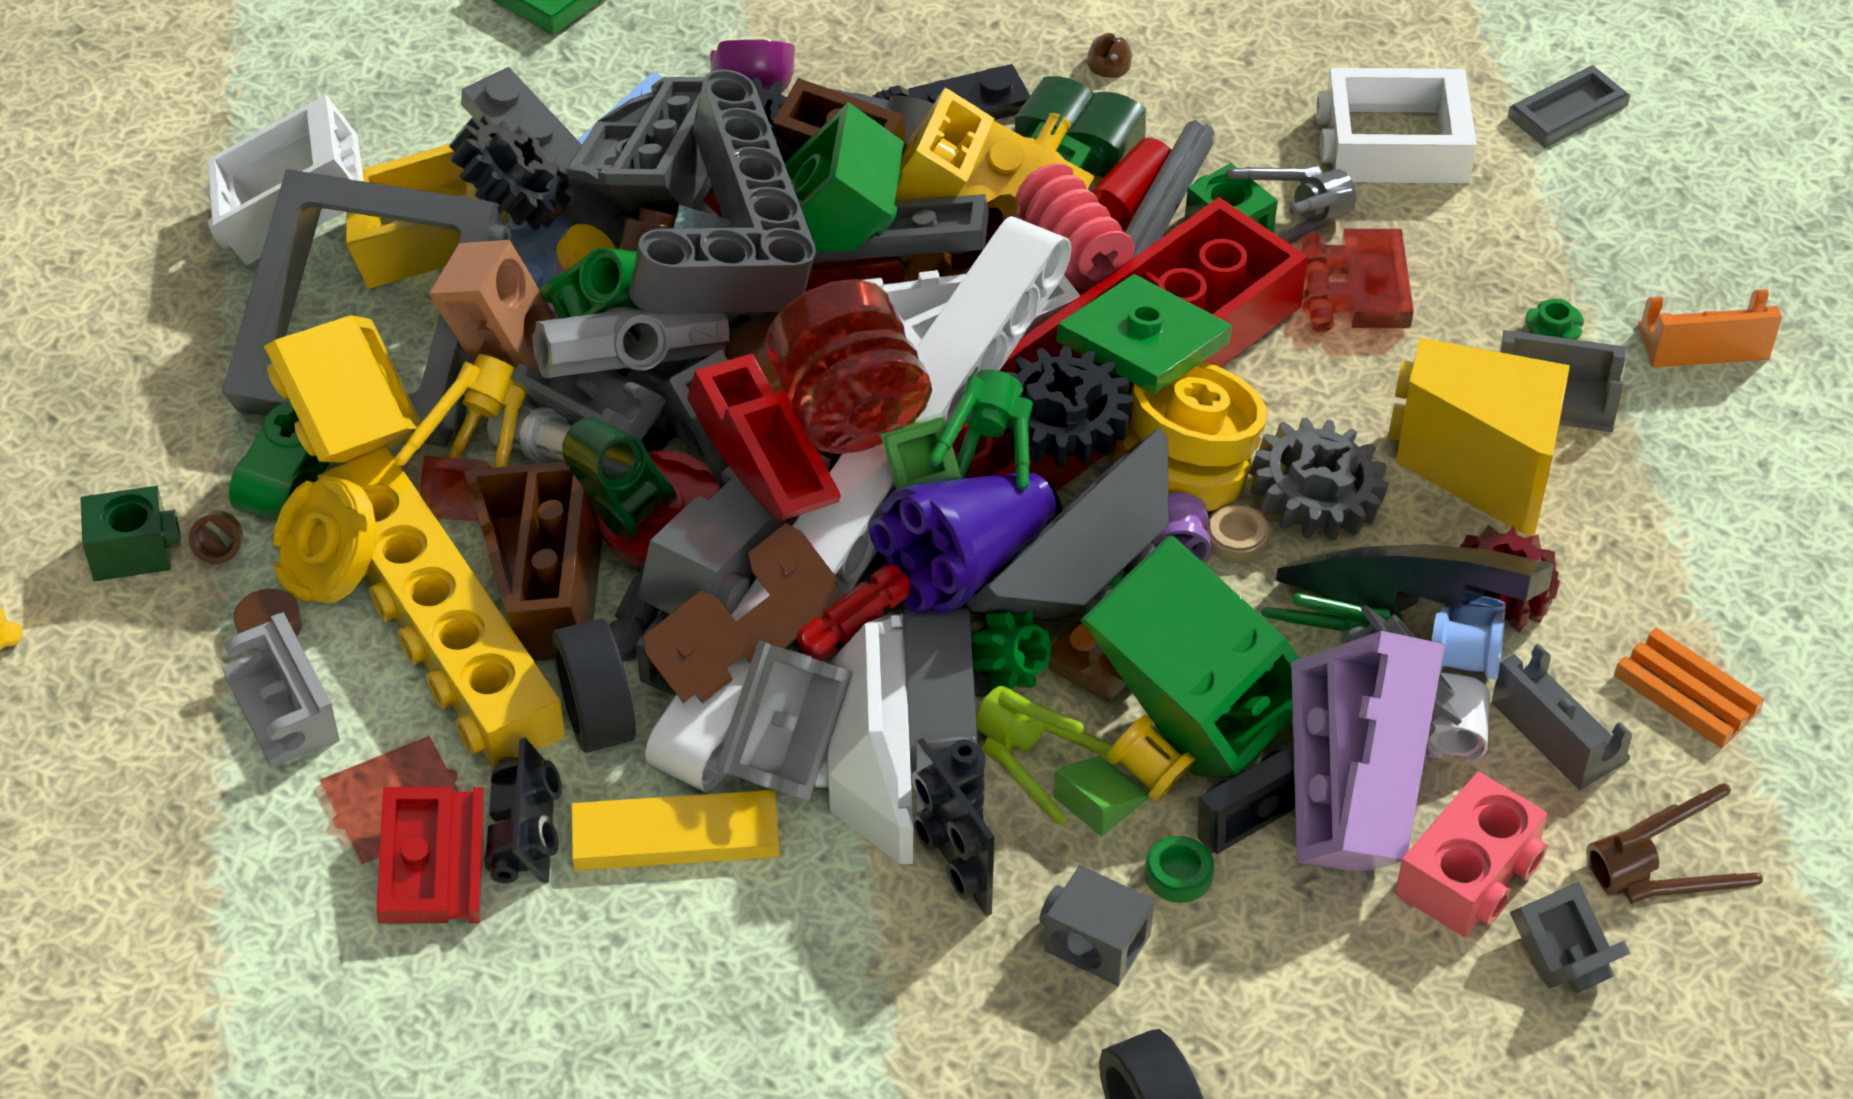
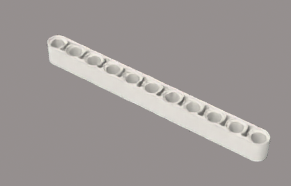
[645,216,1071,793]

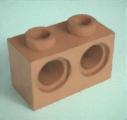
[429,240,557,371]

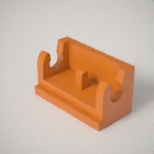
[1638,289,1782,368]

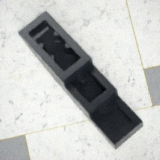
[1275,544,1554,615]

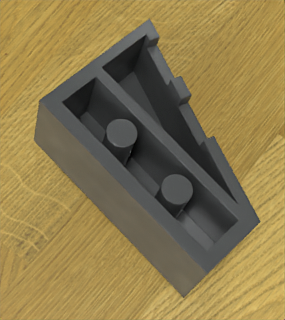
[638,454,831,615]

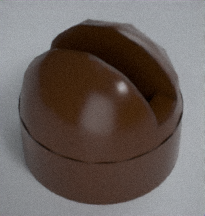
[1088,33,1132,78]
[189,510,243,564]

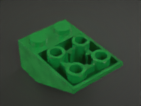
[1081,536,1300,776]

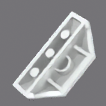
[815,613,913,864]

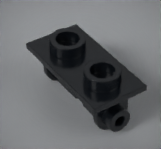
[484,737,562,883]

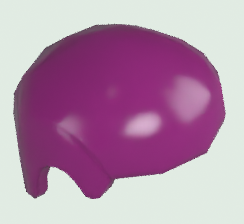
[710,39,795,93]

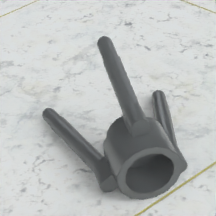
[1226,164,1356,244]

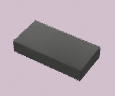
[1507,65,1630,148]

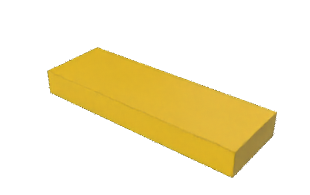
[572,790,780,871]

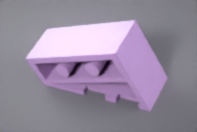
[1291,631,1445,871]

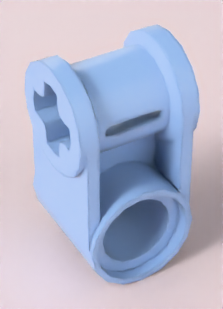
[1432,596,1506,680]

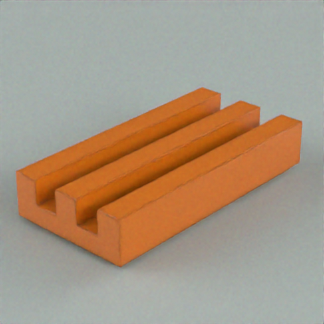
[1614,627,1764,748]

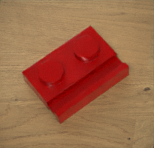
[376,787,484,924]

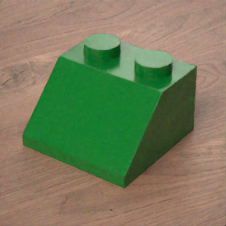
[784,102,904,252]

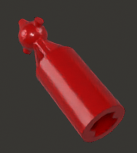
[1091,138,1171,231]

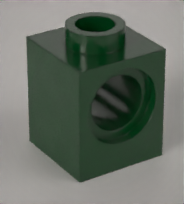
[80,485,181,582]

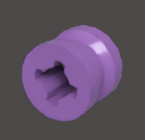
[1151,492,1211,563]

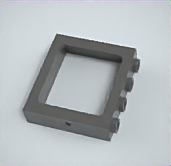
[222,169,511,447]

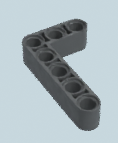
[629,69,816,314]

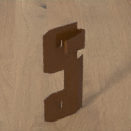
[643,523,845,704]

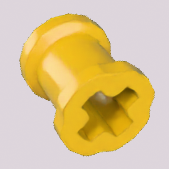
[1105,714,1196,803]

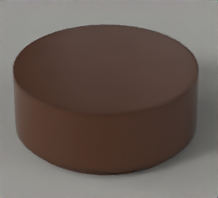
[234,589,302,650]

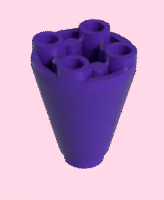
[869,473,1056,614]

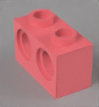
[1395,771,1548,938]

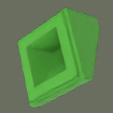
[880,413,962,490]
[1053,756,1148,837]

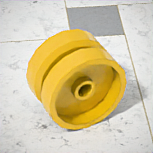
[1112,362,1267,511]

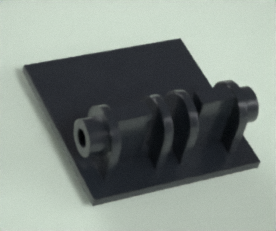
[912,738,995,916]

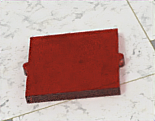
[320,736,459,864]

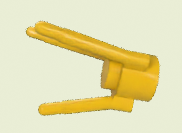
[395,354,527,469]

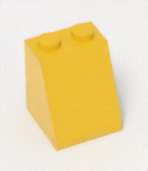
[1388,337,1570,536]

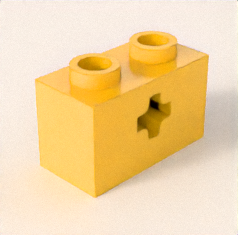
[895,87,994,201]

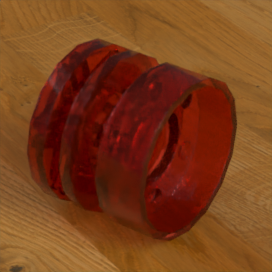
[764,279,932,454]

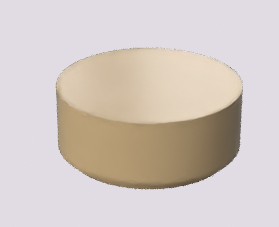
[1206,505,1270,563]

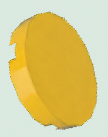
[273,475,377,604]

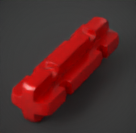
[796,564,911,662]

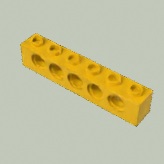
[317,446,566,769]

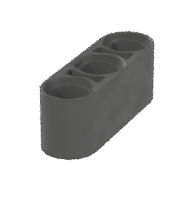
[903,605,977,778]

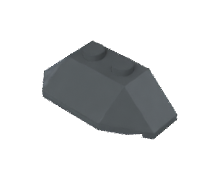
[566,77,708,217]
[966,428,1169,620]

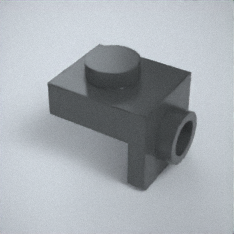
[1509,882,1631,993]

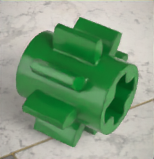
[971,611,1051,689]

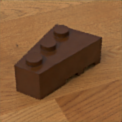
[464,461,603,661]

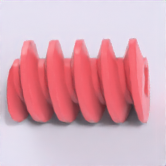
[1015,163,1135,289]

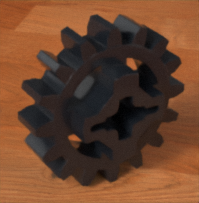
[449,115,571,230]
[1003,346,1133,467]

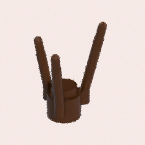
[1586,783,1763,904]

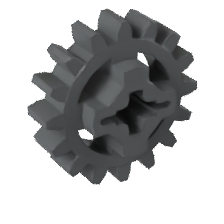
[1249,417,1389,541]

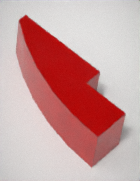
[687,353,841,521]

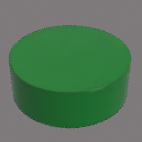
[1145,836,1214,903]

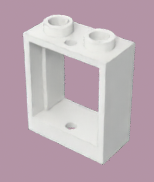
[1316,68,1477,183]
[206,94,364,266]

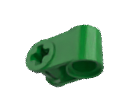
[540,247,639,319]
[229,402,329,520]

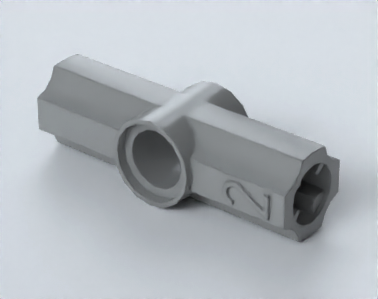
[532,306,730,378]

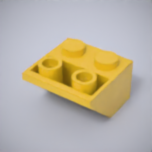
[264,315,422,463]

